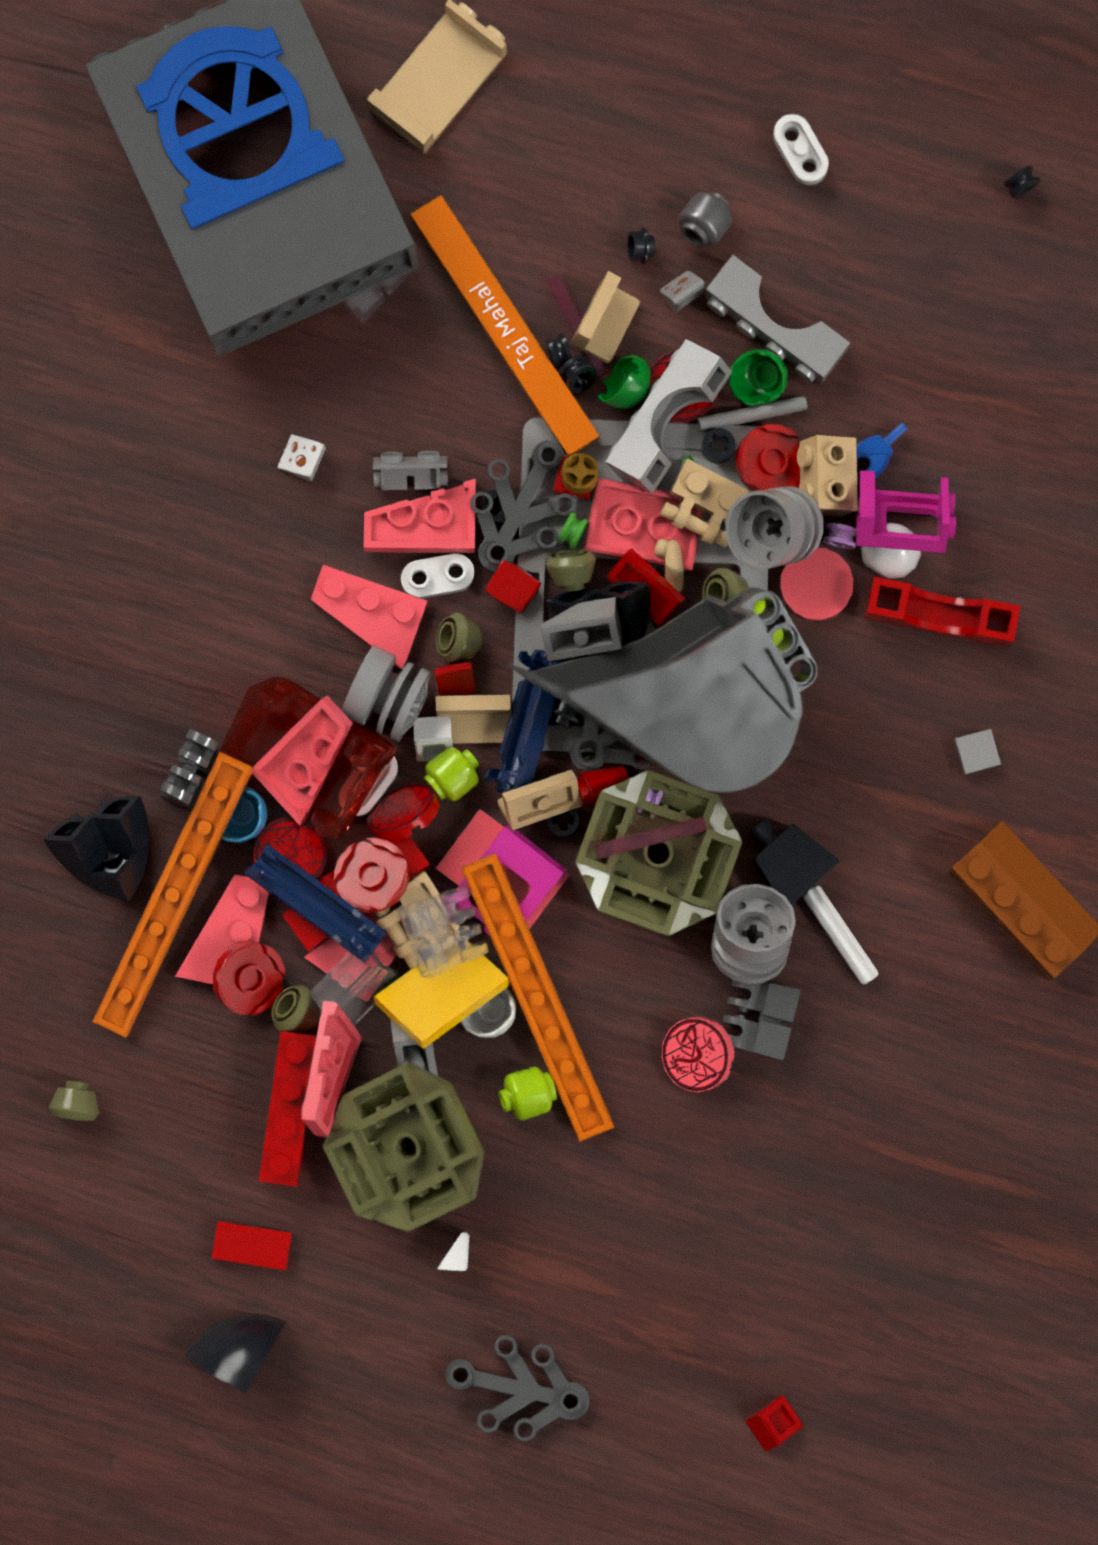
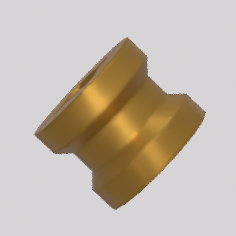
[562,453,599,495]

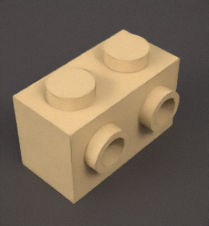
[797,435,858,517]

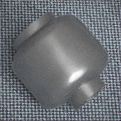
[678,192,733,247]

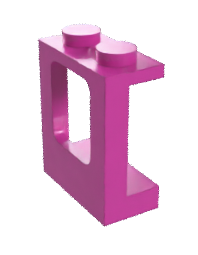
[856,471,956,553]
[450,824,568,936]

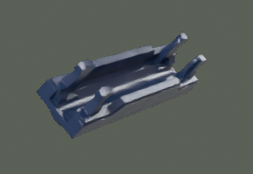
[485,649,566,793]
[245,844,387,964]

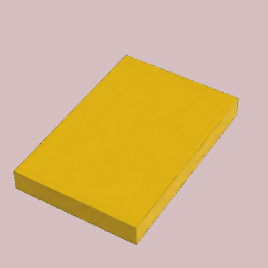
[374,936,509,1049]

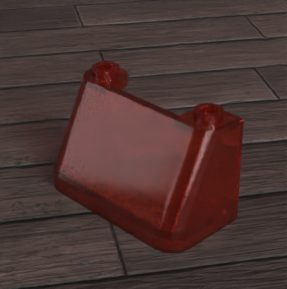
[215,676,397,839]

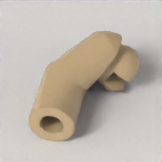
[655,538,684,592]

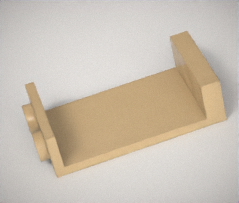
[367,0,507,154]

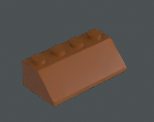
[948,821,1098,980]

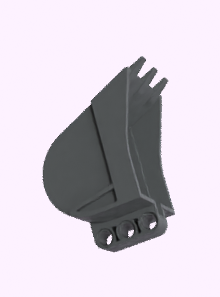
[507,587,818,792]

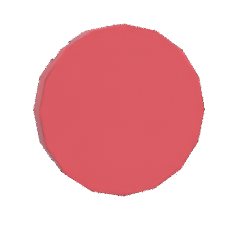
[780,548,854,621]

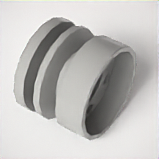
[725,486,824,569]
[342,645,431,743]
[711,884,796,984]

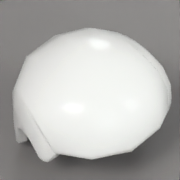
[861,523,921,579]
[461,988,517,1038]

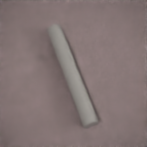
[697,396,807,432]

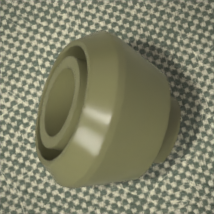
[545,549,596,591]
[703,568,749,602]
[436,612,483,663]
[272,985,320,1034]
[48,1081,100,1121]

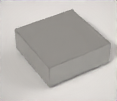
[954,729,1001,775]

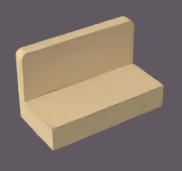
[570,271,640,363]
[436,695,510,744]
[498,770,582,830]

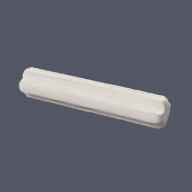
[803,885,878,984]

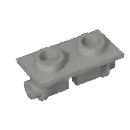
[373,451,448,491]

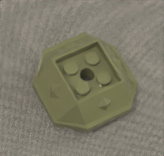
[575,770,742,937]
[323,1062,484,1232]

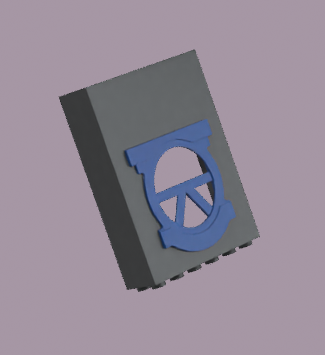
[85,0,419,357]

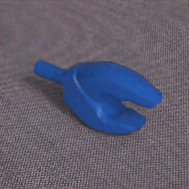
[856,422,908,489]

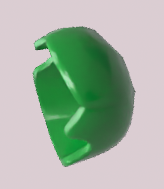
[728,349,788,406]
[598,355,651,410]

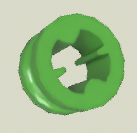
[557,512,589,549]

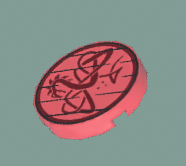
[661,1016,735,1092]

